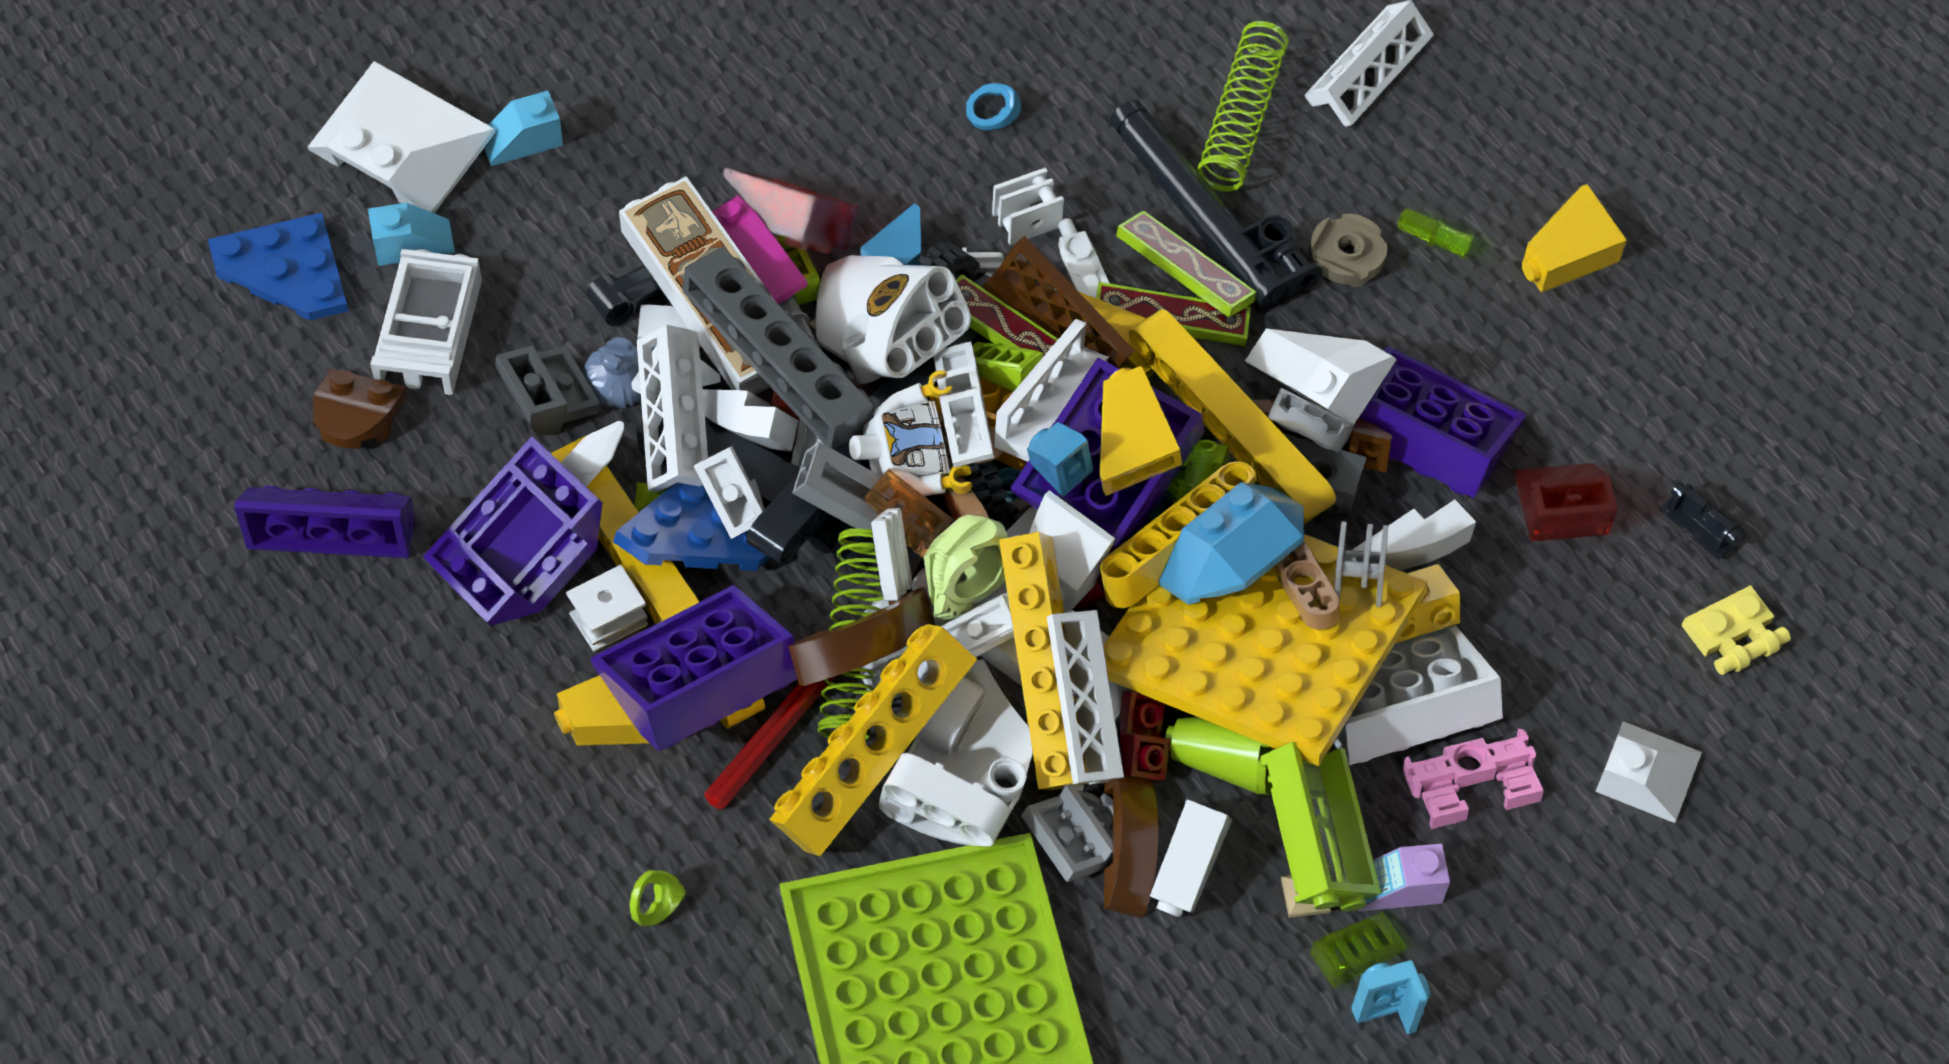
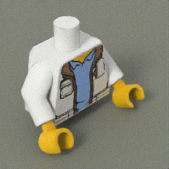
[849,370,972,497]

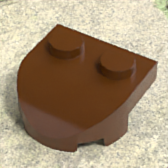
[313,369,406,449]

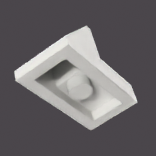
[694,446,765,538]

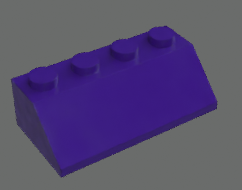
[234,486,415,558]

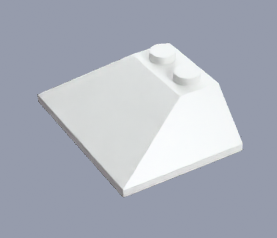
[307,61,496,213]

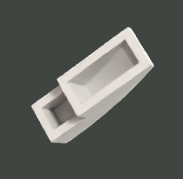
[703,389,799,451]
[1353,500,1476,570]

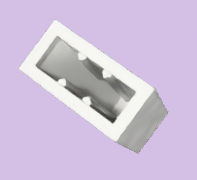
[1150,800,1232,917]

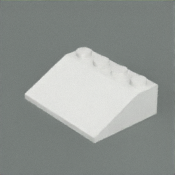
[1333,625,1503,765]

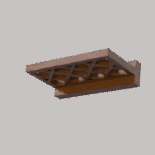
[982,235,1135,369]

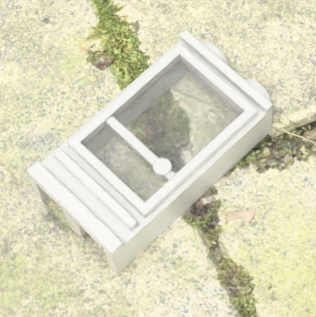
[371,249,482,395]

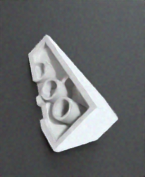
[1245,329,1397,427]

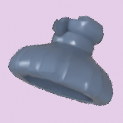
[582,336,641,408]

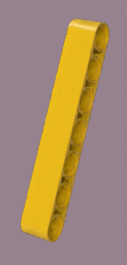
[1128,309,1336,525]

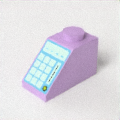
[1358,844,1450,911]

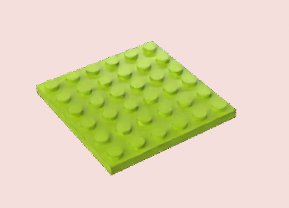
[780,833,1093,1064]

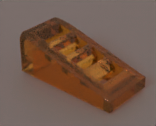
[864,469,953,558]

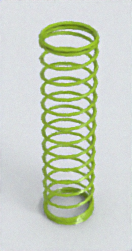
[1197,21,1289,192]
[817,528,884,740]

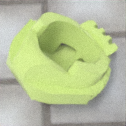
[923,515,1008,621]

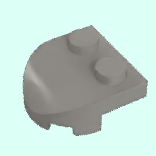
[1268,388,1354,452]
[1021,784,1113,882]

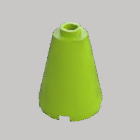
[1165,717,1275,795]

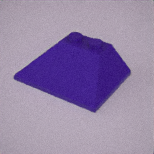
[423,436,603,626]

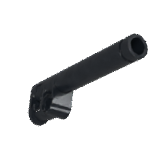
[1110,99,1323,311]

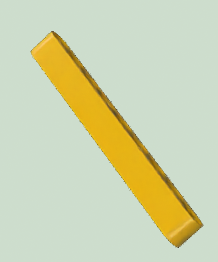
[551,436,765,729]

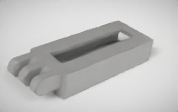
[792,442,939,552]

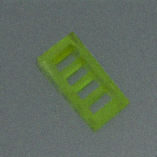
[1310,912,1407,988]

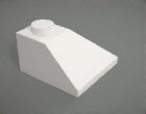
[1028,491,1115,613]
[1596,721,1702,823]

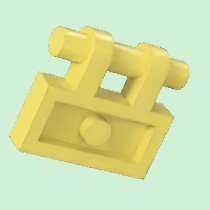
[1682,585,1791,675]

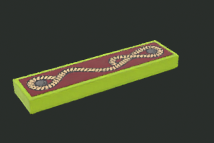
[1116,211,1257,318]
[956,274,1058,357]
[1095,282,1251,346]

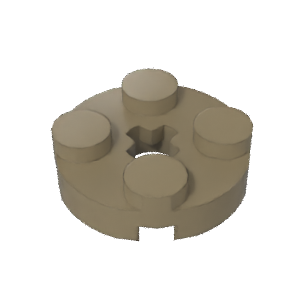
[1309,214,1387,287]

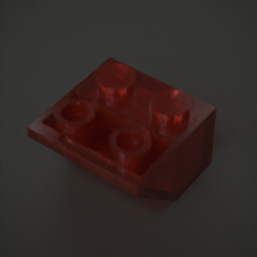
[1514,463,1618,542]

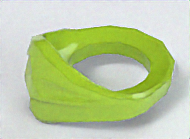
[629,870,686,926]

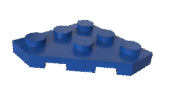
[208,213,348,321]
[613,482,771,571]

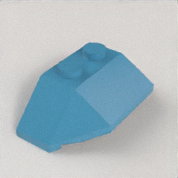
[1159,482,1304,605]

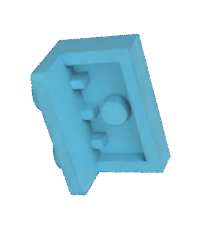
[1351,960,1430,1034]

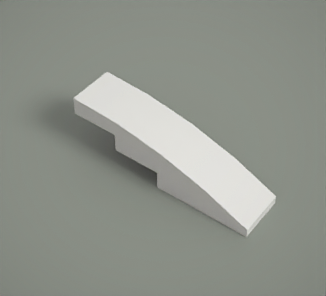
[933,342,994,467]

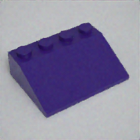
[1359,346,1527,498]
[1011,357,1204,555]
[590,585,797,752]

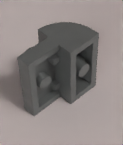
[495,345,601,435]

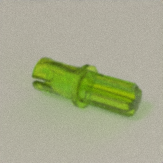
[1397,209,1474,259]
[1173,445,1218,504]

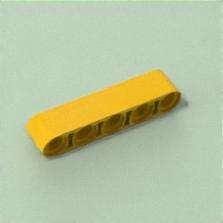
[1100,461,1256,608]

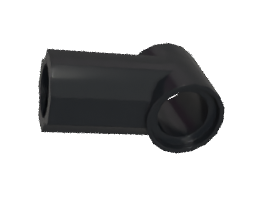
[586,265,664,326]

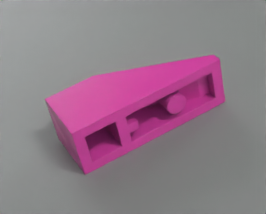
[712,195,808,304]

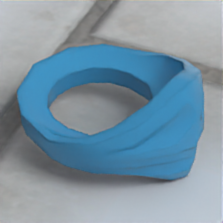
[966,83,1021,130]

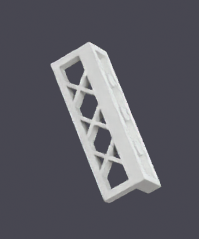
[1304,0,1434,126]
[994,319,1108,462]
[637,324,708,492]
[1047,610,1124,785]

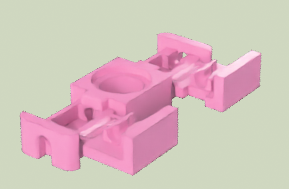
[1403,729,1544,829]

